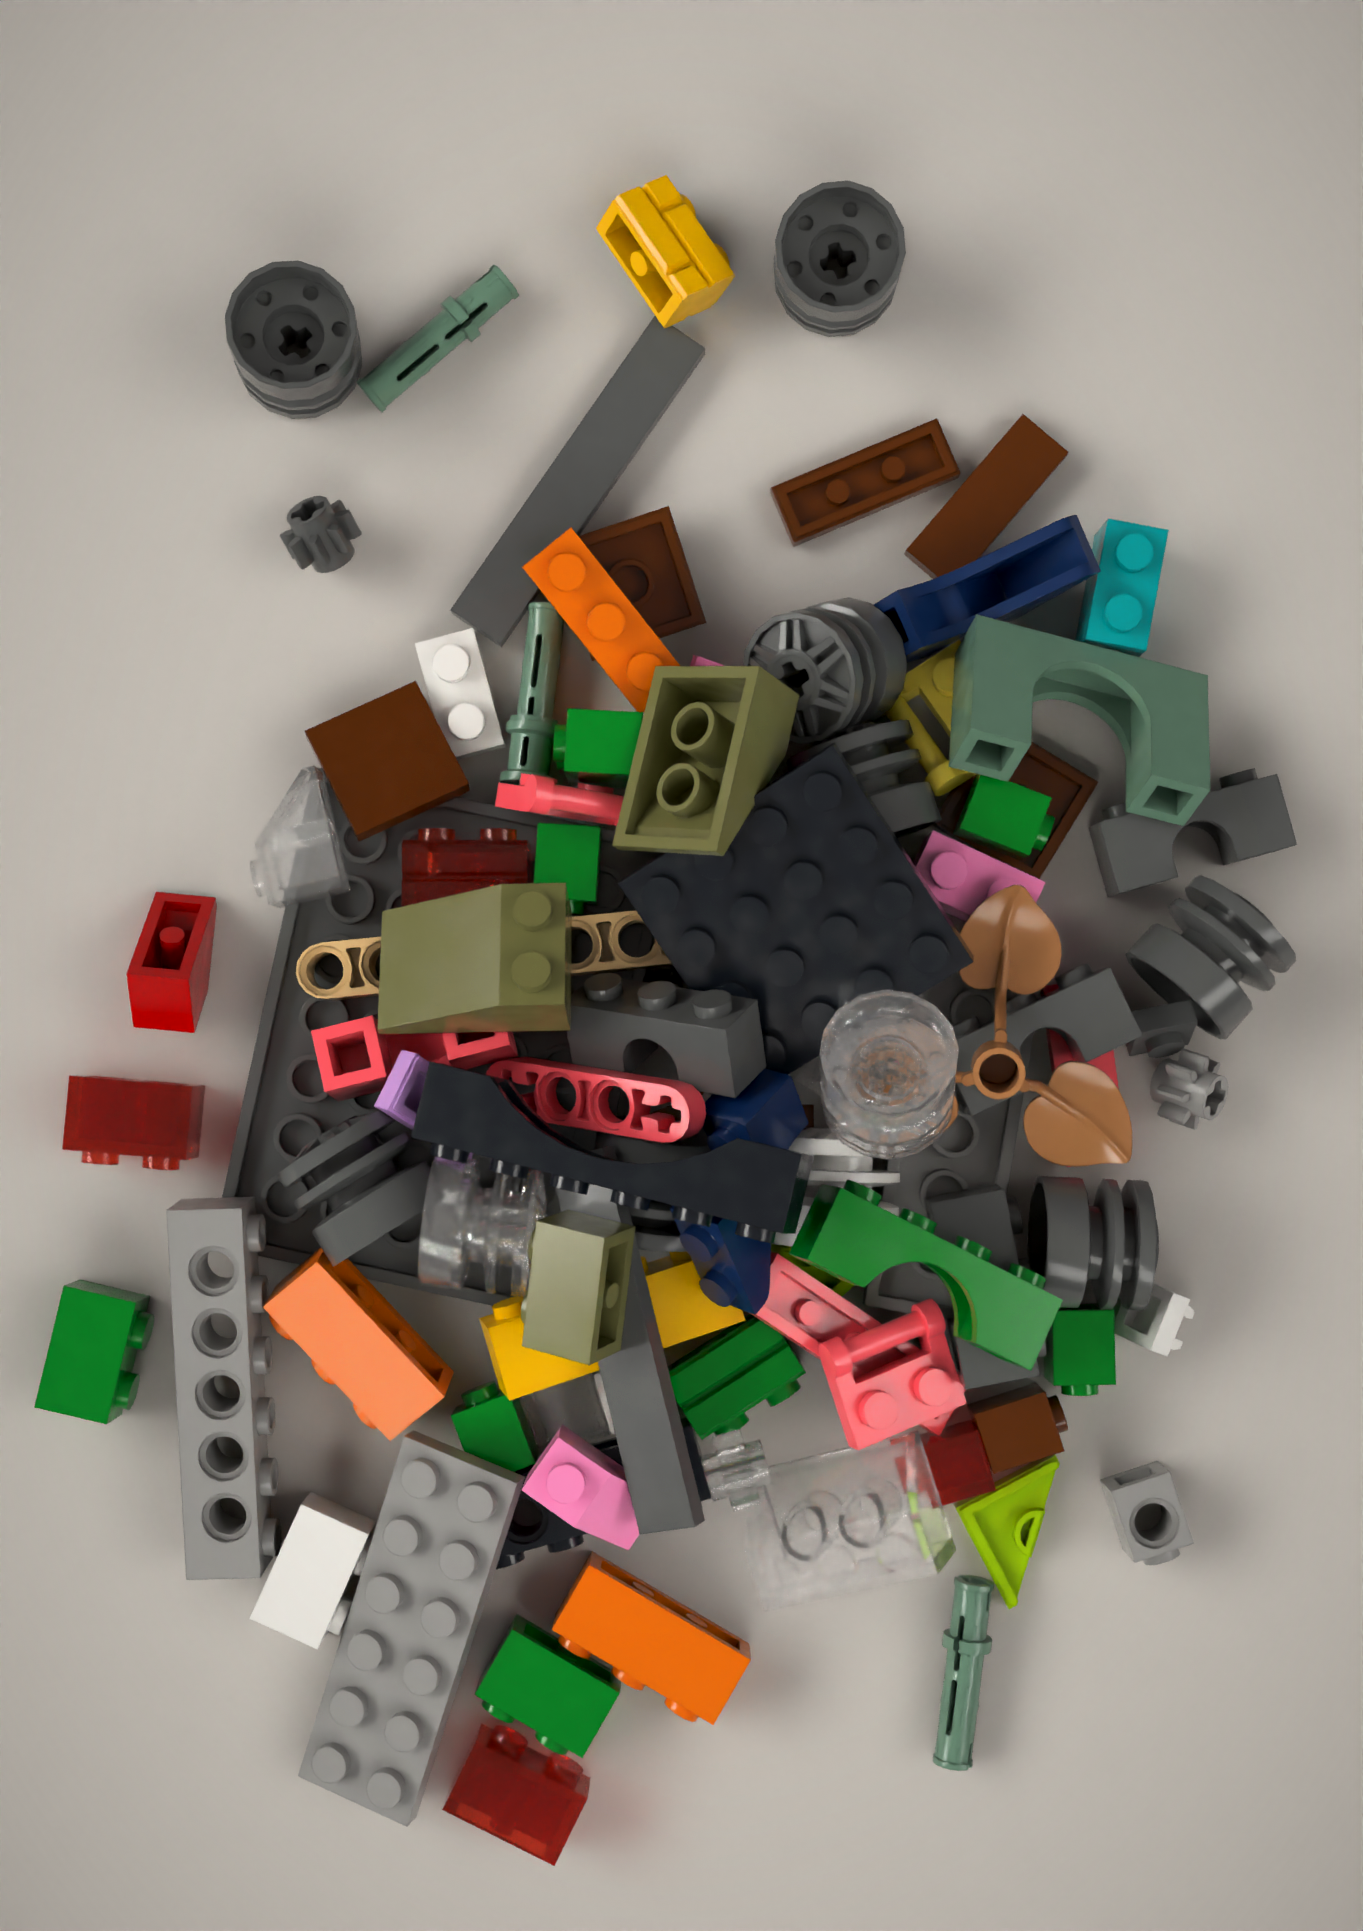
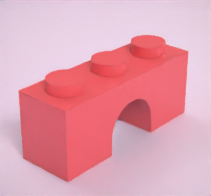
[311,1015,518,1102]

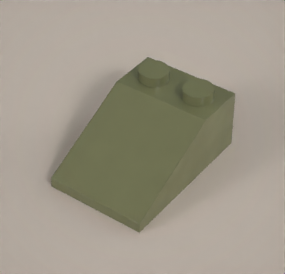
[612,666,799,856]
[377,883,572,1034]

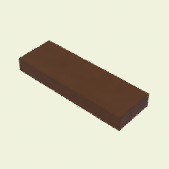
[904,414,1069,579]
[770,418,961,547]

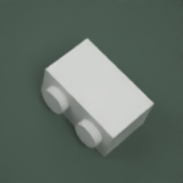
[250,1492,377,1650]

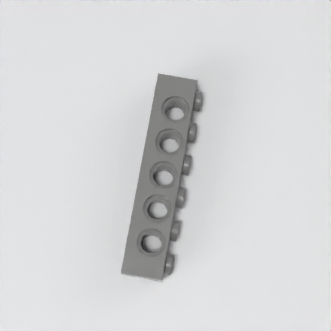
[166,1197,281,1580]

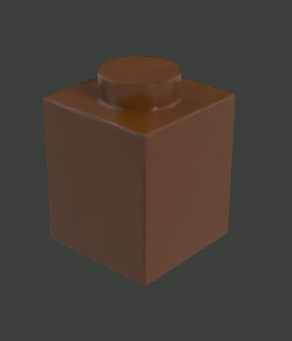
[967,1382,1068,1474]

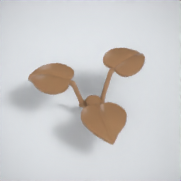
[843,885,1132,1167]

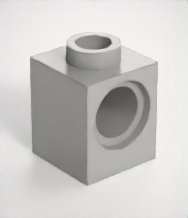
[1100,1461,1194,1565]

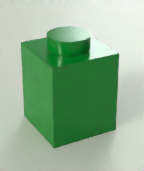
[953,774,1055,861]
[534,823,602,915]
[1043,1303,1116,1396]
[451,1381,539,1472]

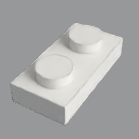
[415,628,506,760]

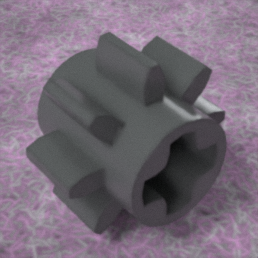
[280,496,362,573]

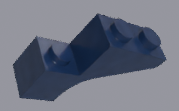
[874,515,1101,663]
[670,1069,809,1315]

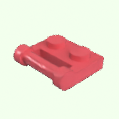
[495,773,624,826]
[818,1298,967,1451]

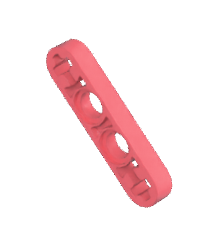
[485,1057,706,1143]

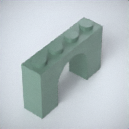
[949,614,1211,826]

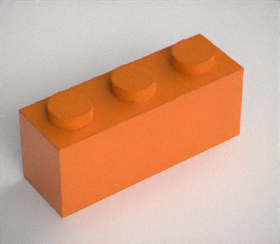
[522,528,680,712]
[263,1247,454,1441]
[552,1551,751,1725]

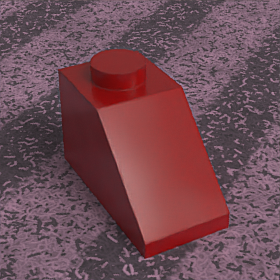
[126,892,217,1033]

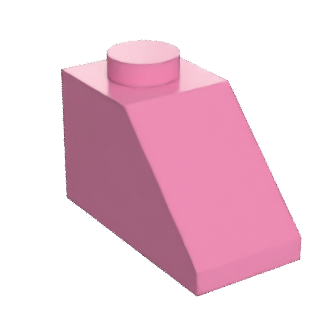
[522,1424,639,1550]

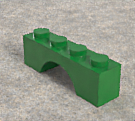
[789,1179,1063,1371]

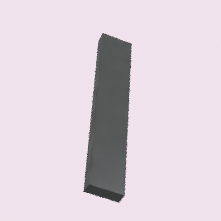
[450,316,705,648]
[556,1145,705,1534]

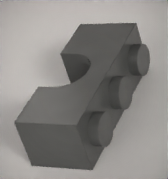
[1088,768,1297,897]
[933,963,1143,1116]
[567,973,766,1098]
[924,1184,1046,1390]

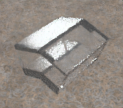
[522,1373,610,1456]

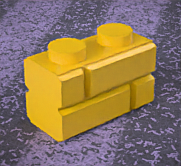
[596,175,735,329]

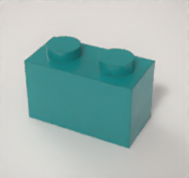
[1075,519,1169,657]

